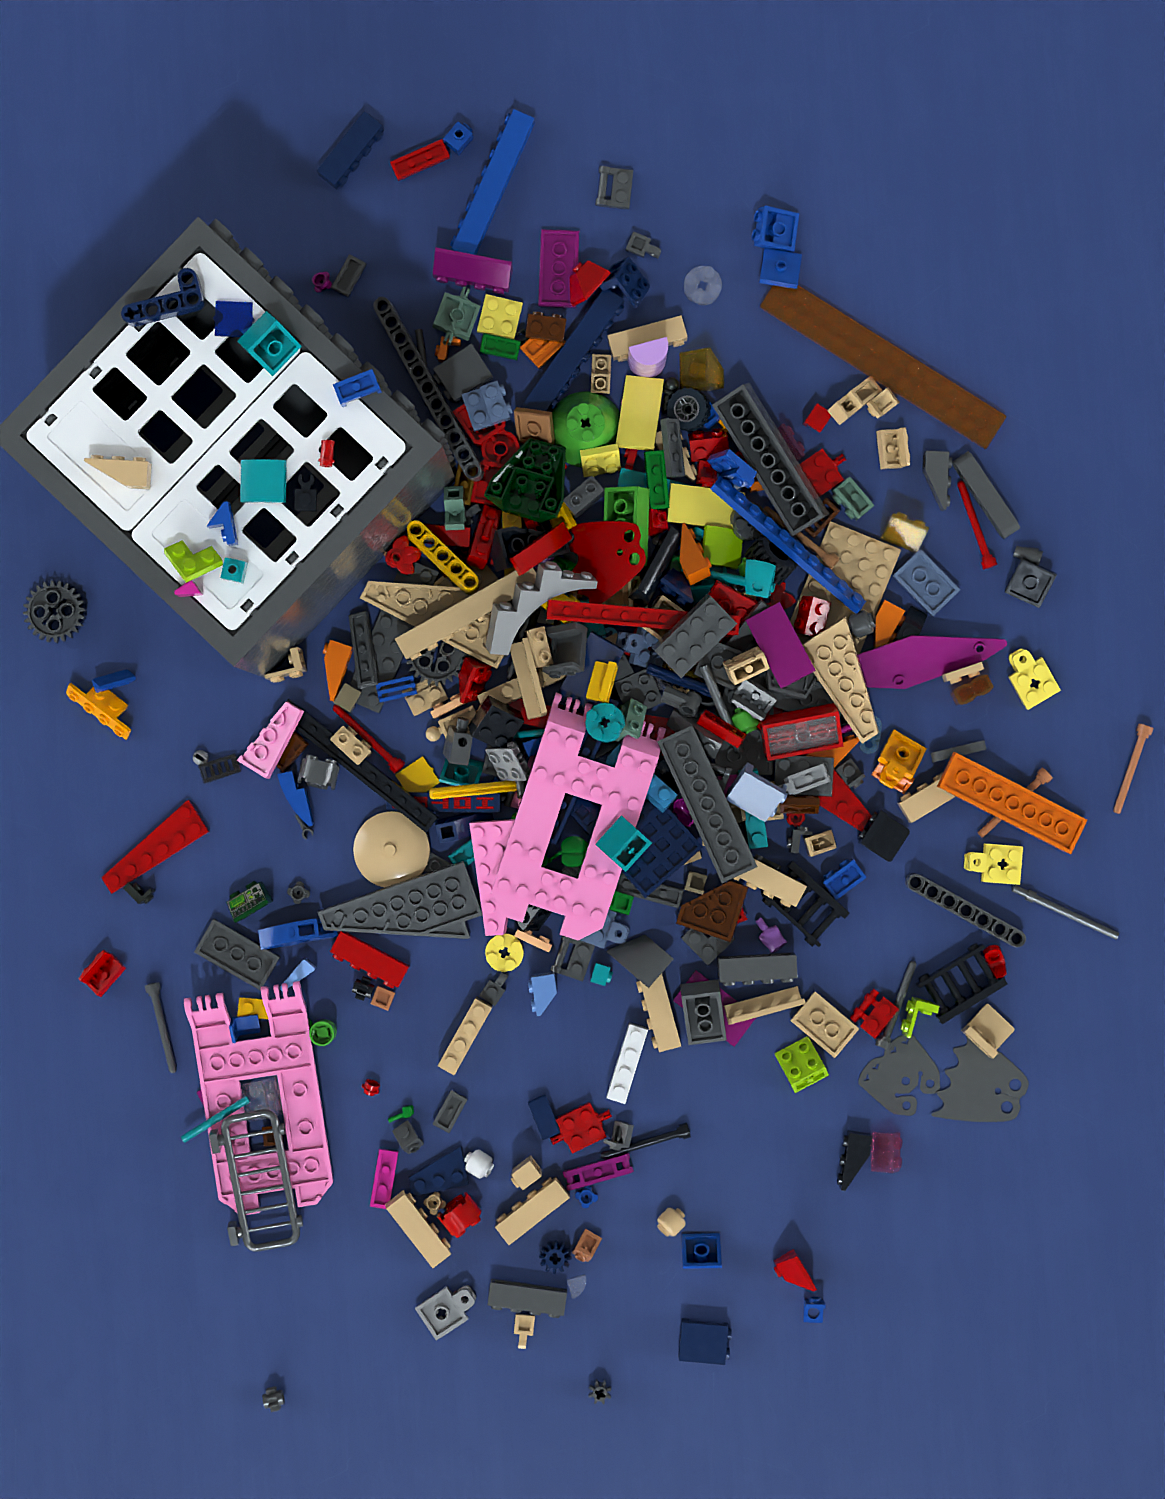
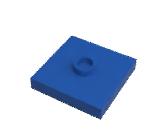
[759,248,802,289]

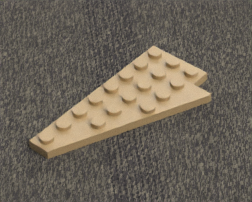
[360,581,510,669]

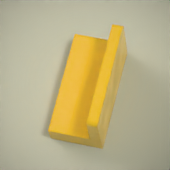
[586,661,618,703]

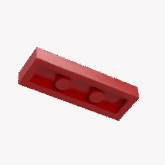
[390,139,450,181]

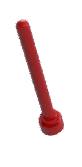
[957,481,998,570]
[333,704,405,774]

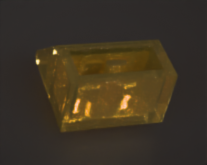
[880,512,929,553]

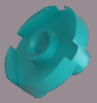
[585,703,625,742]

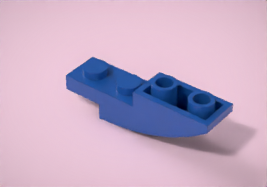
[258,918,338,950]

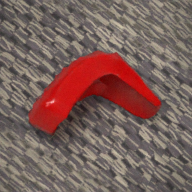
[983,945,1007,978]

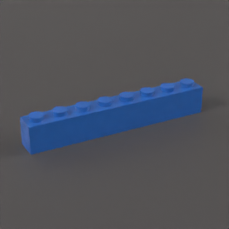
[450,109,535,255]

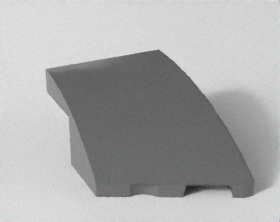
[607,934,673,988]

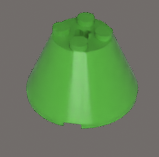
[552,391,620,468]

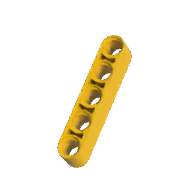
[407,520,479,595]

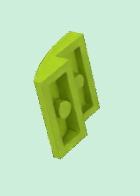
[702,525,743,569]

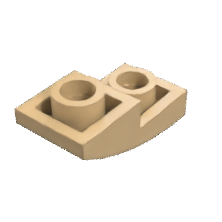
[591,354,611,394]

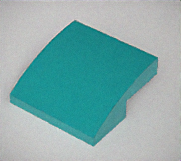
[240,459,286,503]

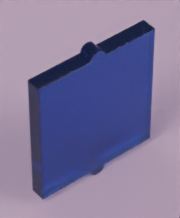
[213,301,255,337]

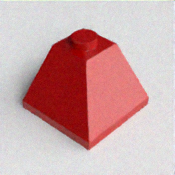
[570,260,611,307]
[773,1249,817,1292]

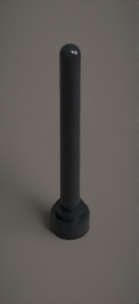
[601,1123,691,1159]

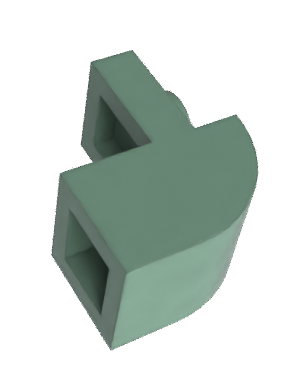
[444,486,466,530]

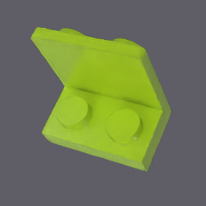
[900,997,940,1038]
[775,1036,829,1093]

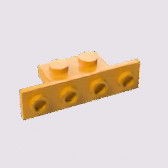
[66,683,131,740]

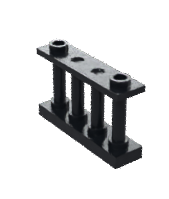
[761,861,850,947]
[915,943,1008,1024]

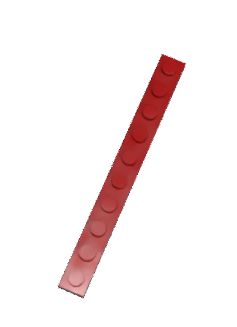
[546,600,740,635]

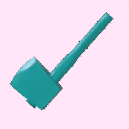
[681,559,776,598]

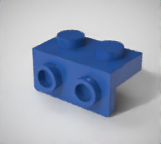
[821,858,867,900]

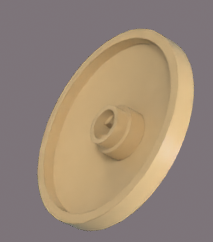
[353,811,431,888]

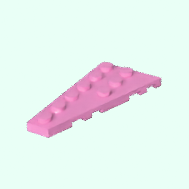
[469,819,515,936]

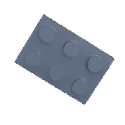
[892,549,960,617]

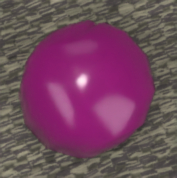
[672,797,694,827]

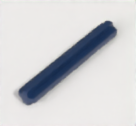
[646,663,712,698]

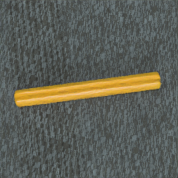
[429,781,517,799]

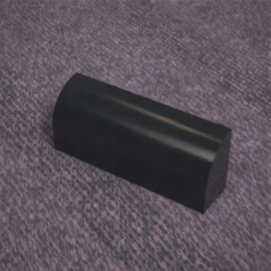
[628,526,681,608]

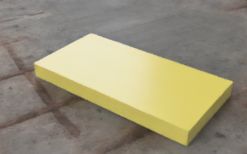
[616,375,664,451]
[667,483,745,529]

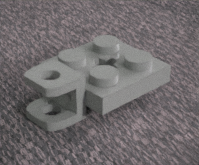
[415,1285,476,1341]

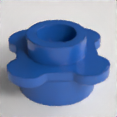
[575,1185,598,1208]

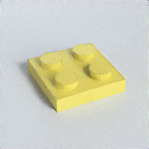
[477,294,523,340]
[580,444,621,477]

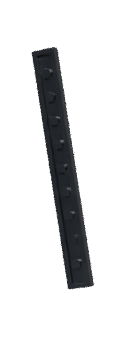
[286,698,439,832]

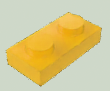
[237,997,268,1019]

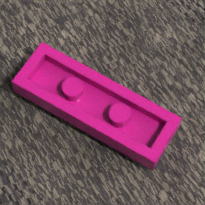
[370,1148,399,1209]

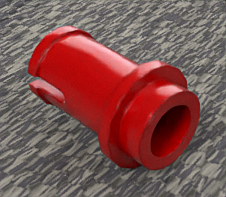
[318,440,335,468]

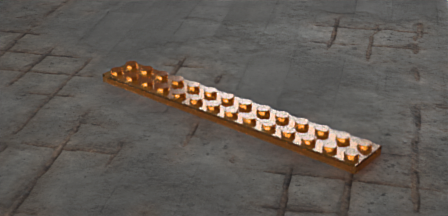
[760,285,1007,450]

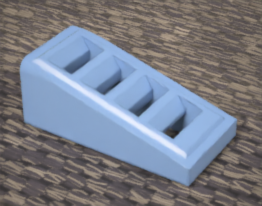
[279,958,317,991]

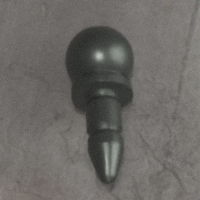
[662,377,679,414]

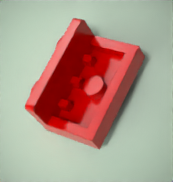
[688,428,729,462]
[794,596,832,638]
[78,950,126,997]

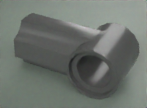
[660,686,702,718]

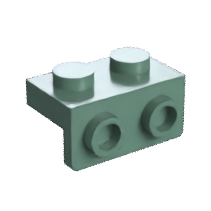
[832,477,875,521]
[615,698,647,742]

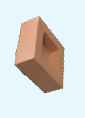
[370,986,396,1011]

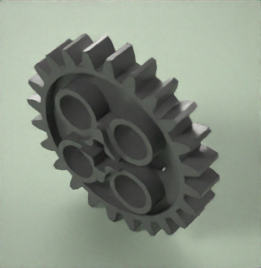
[23,580,87,643]
[406,641,468,687]

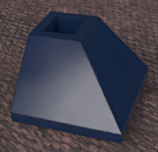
[658,568,694,611]

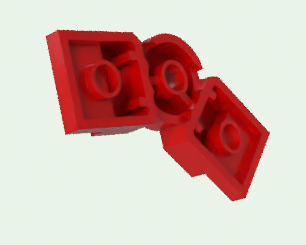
[452,404,520,508]

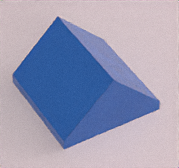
[681,1233,722,1269]

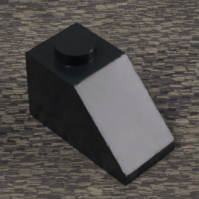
[894,606,928,641]

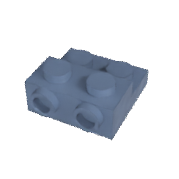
[461,381,513,432]

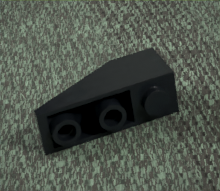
[837,1130,873,1191]

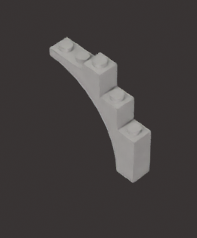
[485,561,598,655]

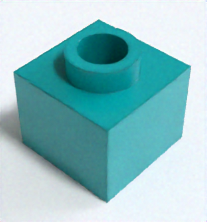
[220,557,248,584]
[590,962,613,986]

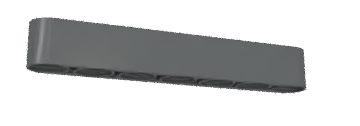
[905,873,1026,947]

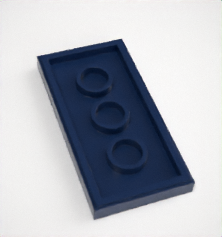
[558,631,626,714]

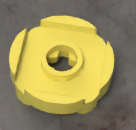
[485,933,524,972]

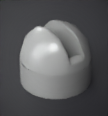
[193,750,209,765]

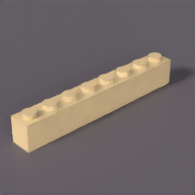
[395,568,536,661]

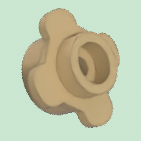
[424,1192,446,1215]

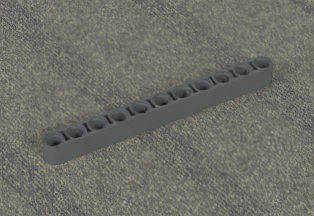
[373,297,484,482]

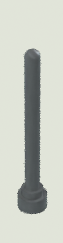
[875,961,917,1050]
[145,982,177,1073]

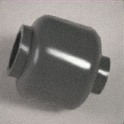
[848,610,876,638]

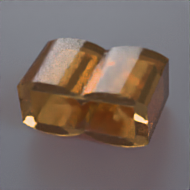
[950,675,994,705]

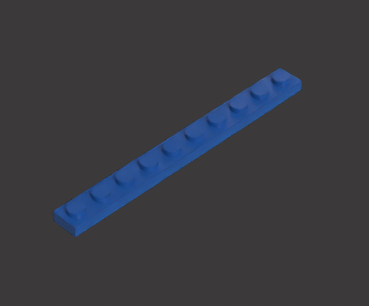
[710,476,866,614]

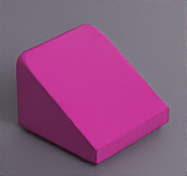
[174,580,203,597]

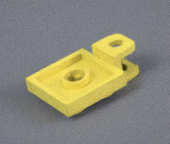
[1008,648,1061,710]
[964,843,1023,885]

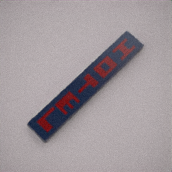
[387,792,501,813]

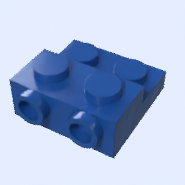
[751,206,799,252]
[707,449,757,491]

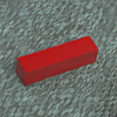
[697,710,747,748]

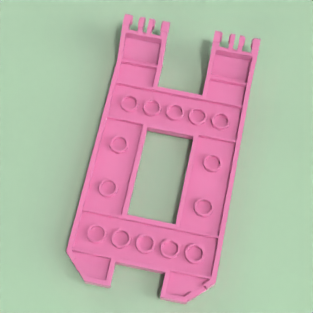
[491,692,666,940]
[184,981,334,1215]

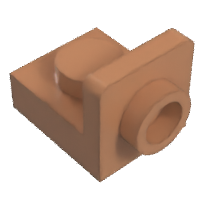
[572,1229,602,1262]

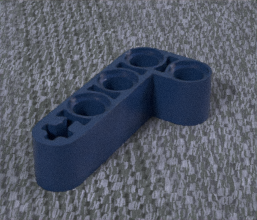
[121,268,205,327]

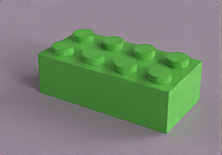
[604,486,650,566]

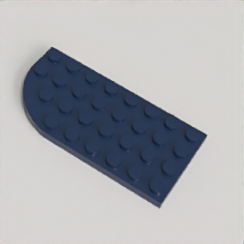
[571,756,703,898]

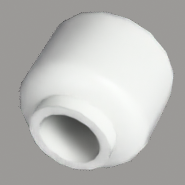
[464,1149,494,1179]

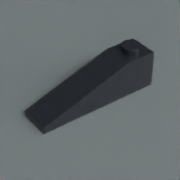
[491,526,571,572]

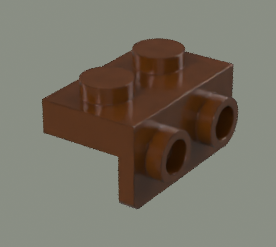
[525,312,566,343]

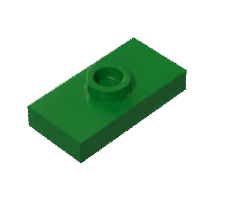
[480,333,521,361]

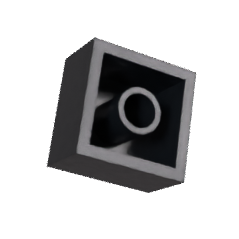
[468,695,524,748]

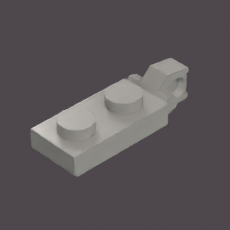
[778,763,831,795]

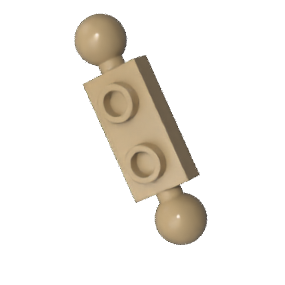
[426,705,481,742]

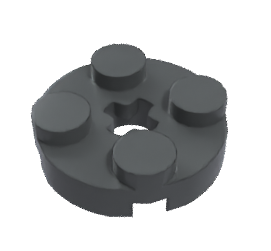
[730,502,769,541]

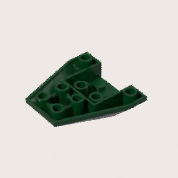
[484,438,566,522]

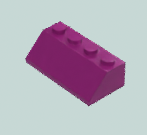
[433,247,513,294]

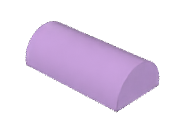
[627,337,668,378]

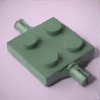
[432,287,481,346]

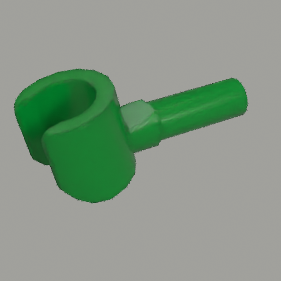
[388,1105,414,1122]

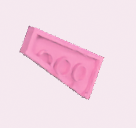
[237,702,304,779]

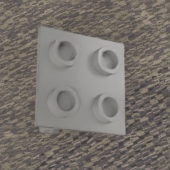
[485,741,530,781]

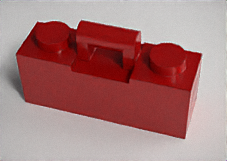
[465,505,502,570]

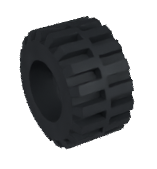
[745,534,798,585]

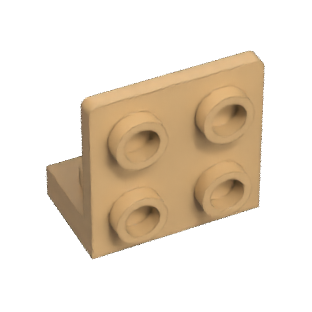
[264,647,307,683]
[961,1004,1015,1058]

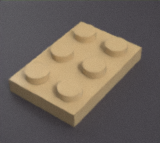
[790,991,859,1058]

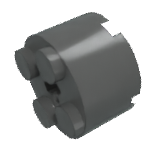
[297,755,340,790]

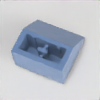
[528,972,557,1016]

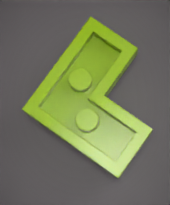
[164,540,223,583]

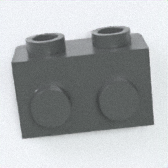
[731,678,778,721]

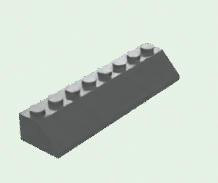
[712,383,829,536]

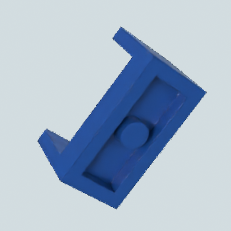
[333,369,382,407]

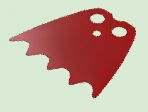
[568,521,646,604]

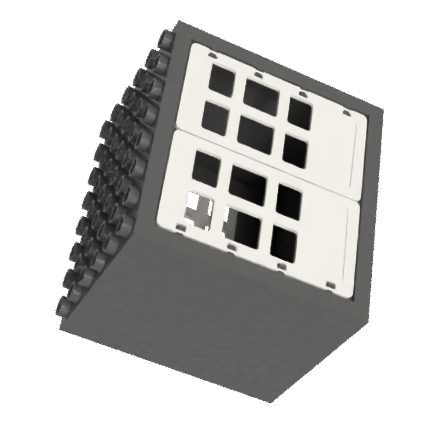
[0,217,456,678]

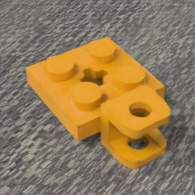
[878,729,927,789]

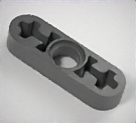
[930,740,986,762]

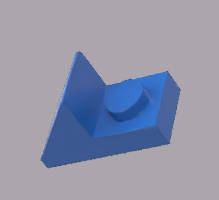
[207,501,238,546]

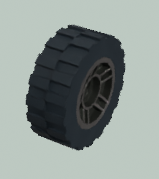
[666,388,711,432]

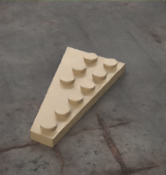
[802,616,879,743]

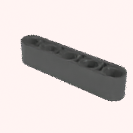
[952,451,1020,539]

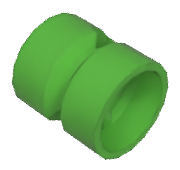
[309,1019,337,1046]

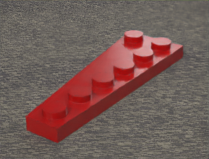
[101,800,210,894]

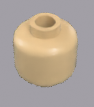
[657,1208,686,1237]

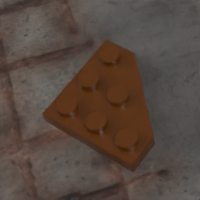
[676,881,749,942]

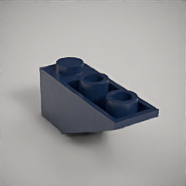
[435,812,494,844]

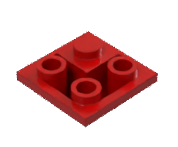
[459,656,492,704]

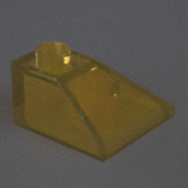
[680,348,724,391]

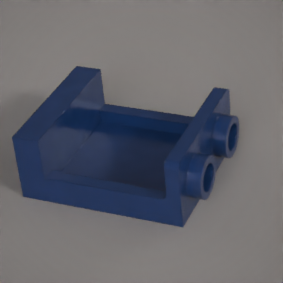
[678,1318,732,1365]

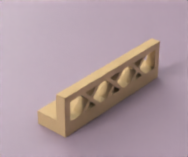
[510,637,547,720]
[723,986,806,1025]

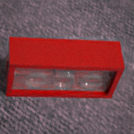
[759,703,844,761]

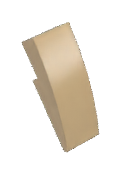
[827,376,883,425]

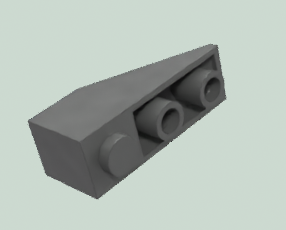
[923,451,952,511]

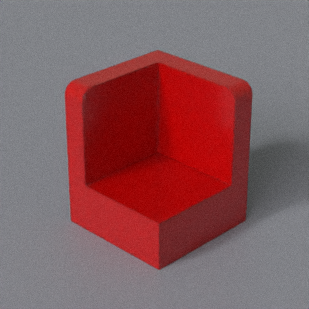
[803,403,831,433]

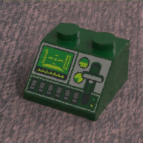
[226,881,273,923]

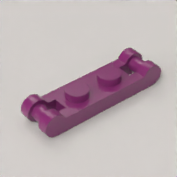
[562,1153,634,1191]

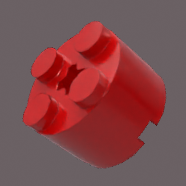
[437,1192,482,1238]

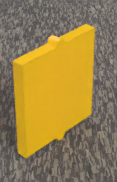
[395,756,440,792]

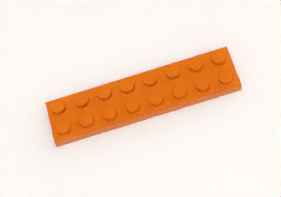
[937,752,1087,854]

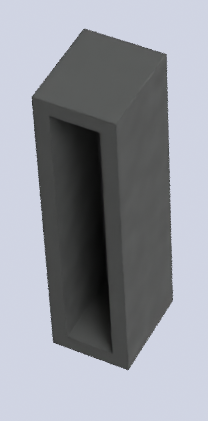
[487,1279,567,1318]

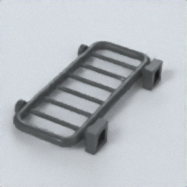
[209,1109,303,1252]

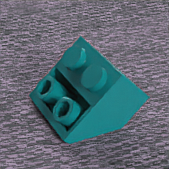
[595,815,652,872]

